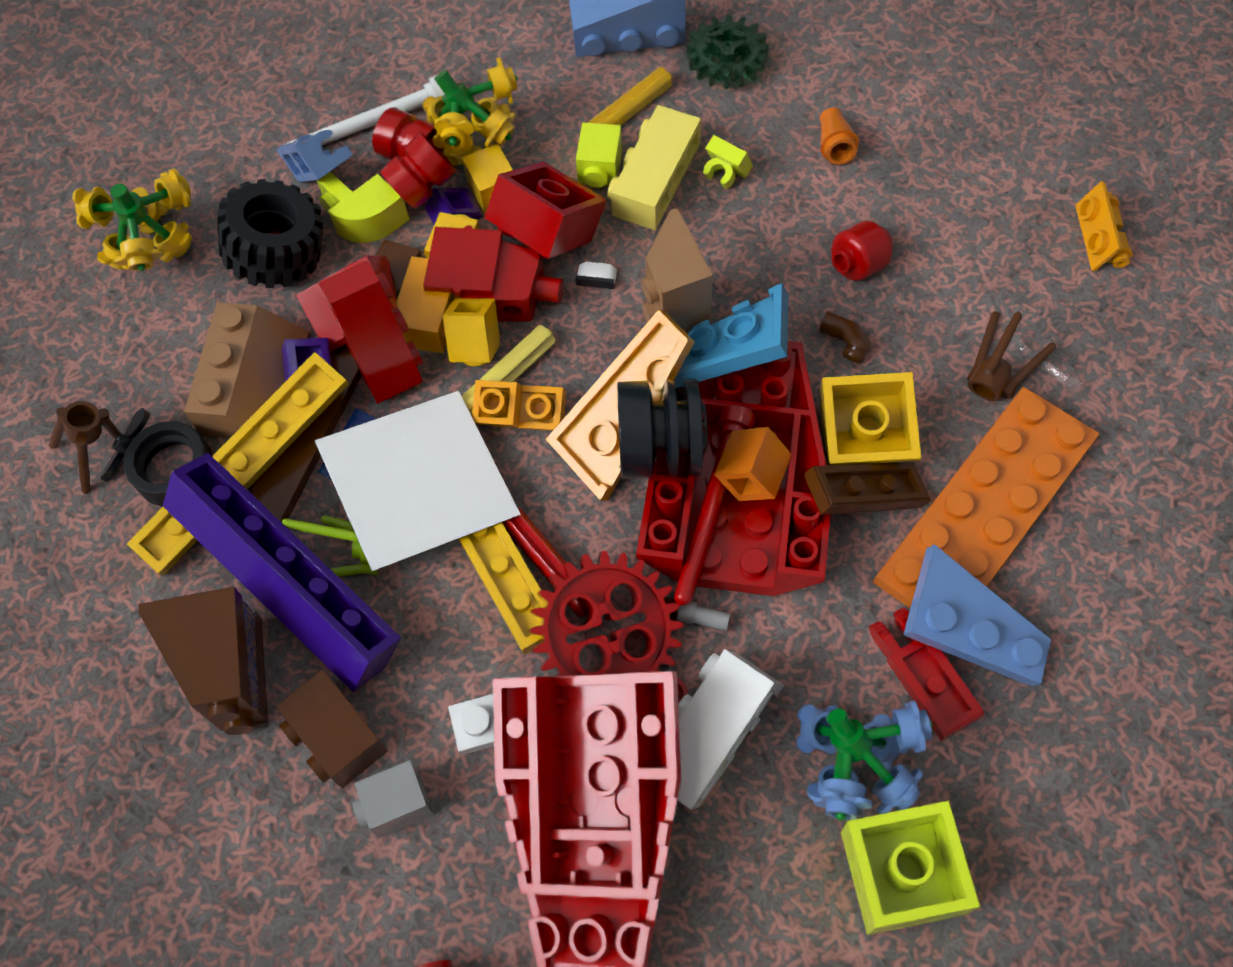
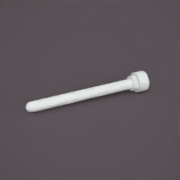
[285,75,444,146]

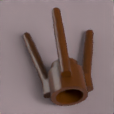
[967,311,1056,401]
[49,401,121,494]

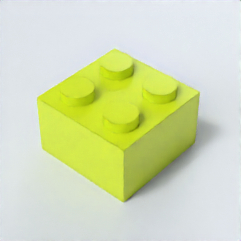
[841,801,980,935]

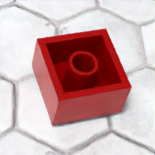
[484,161,607,259]

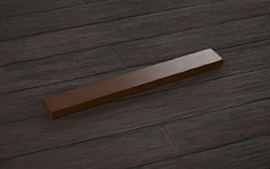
[249,239,422,523]

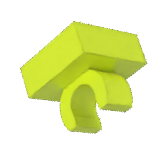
[703,135,753,189]

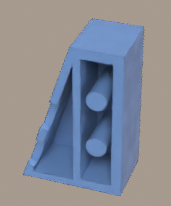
[569,0,686,57]

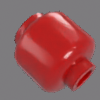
[831,220,893,281]

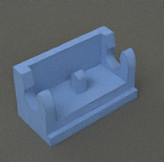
[276,130,353,182]

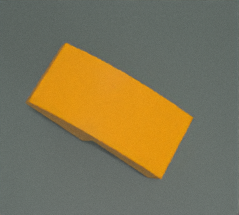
[472,380,567,431]

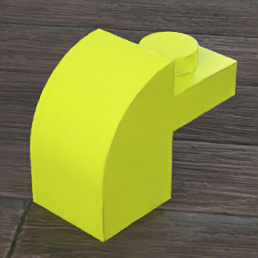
[317,172,410,243]

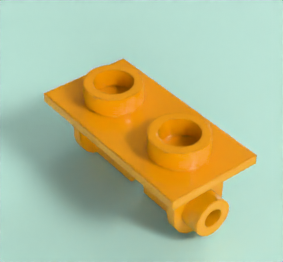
[1075,181,1133,271]

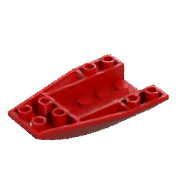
[636,341,831,596]

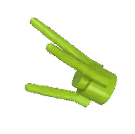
[282,515,390,577]

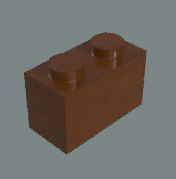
[276,669,388,788]

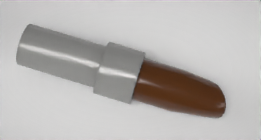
[663,597,731,632]

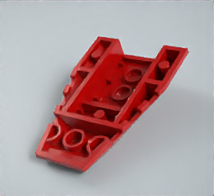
[493,671,681,967]

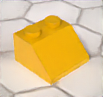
[819,372,921,465]

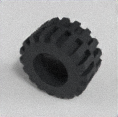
[217,179,323,288]

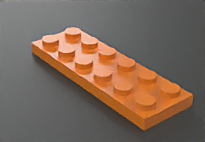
[873,386,1100,608]

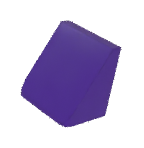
[425,187,483,225]
[282,338,332,382]

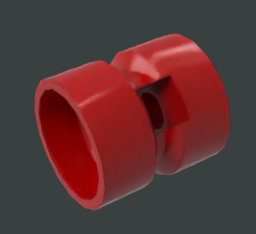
[372,107,443,160]
[380,132,457,210]

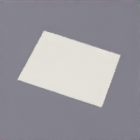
[315,391,521,571]

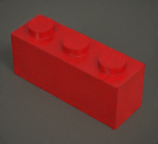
[318,261,423,404]

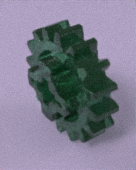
[687,15,769,89]

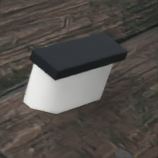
[575,262,617,289]

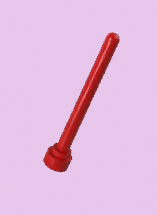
[674,405,756,606]

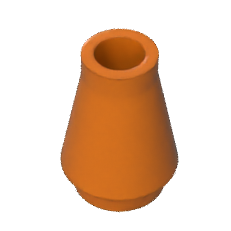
[819,107,859,165]

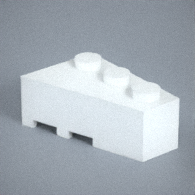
[677,649,785,810]

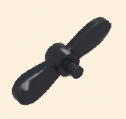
[100,408,150,482]

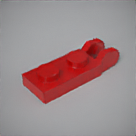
[869,607,985,742]

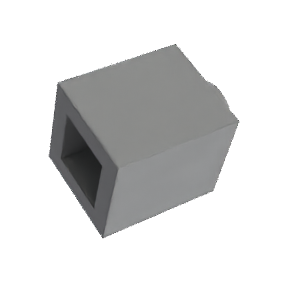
[352,760,434,838]

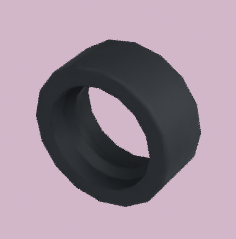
[123,421,213,507]

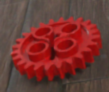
[529,551,683,677]

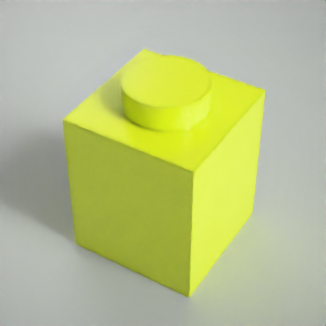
[576,122,622,188]

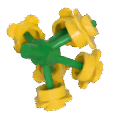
[422,57,518,166]
[72,168,192,271]

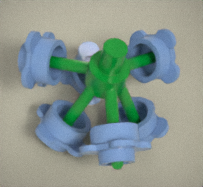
[796,700,933,821]

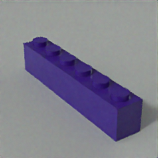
[163,453,401,693]

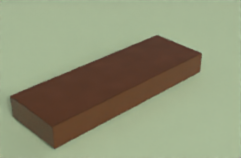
[804,462,931,515]

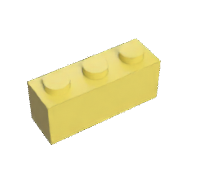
[607,105,701,231]

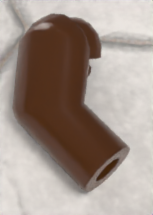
[819,311,871,363]

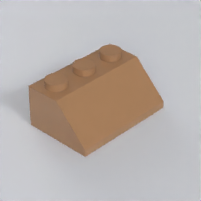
[641,208,713,334]
[184,302,310,438]

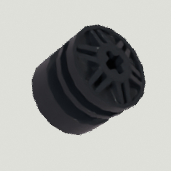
[617,378,708,479]

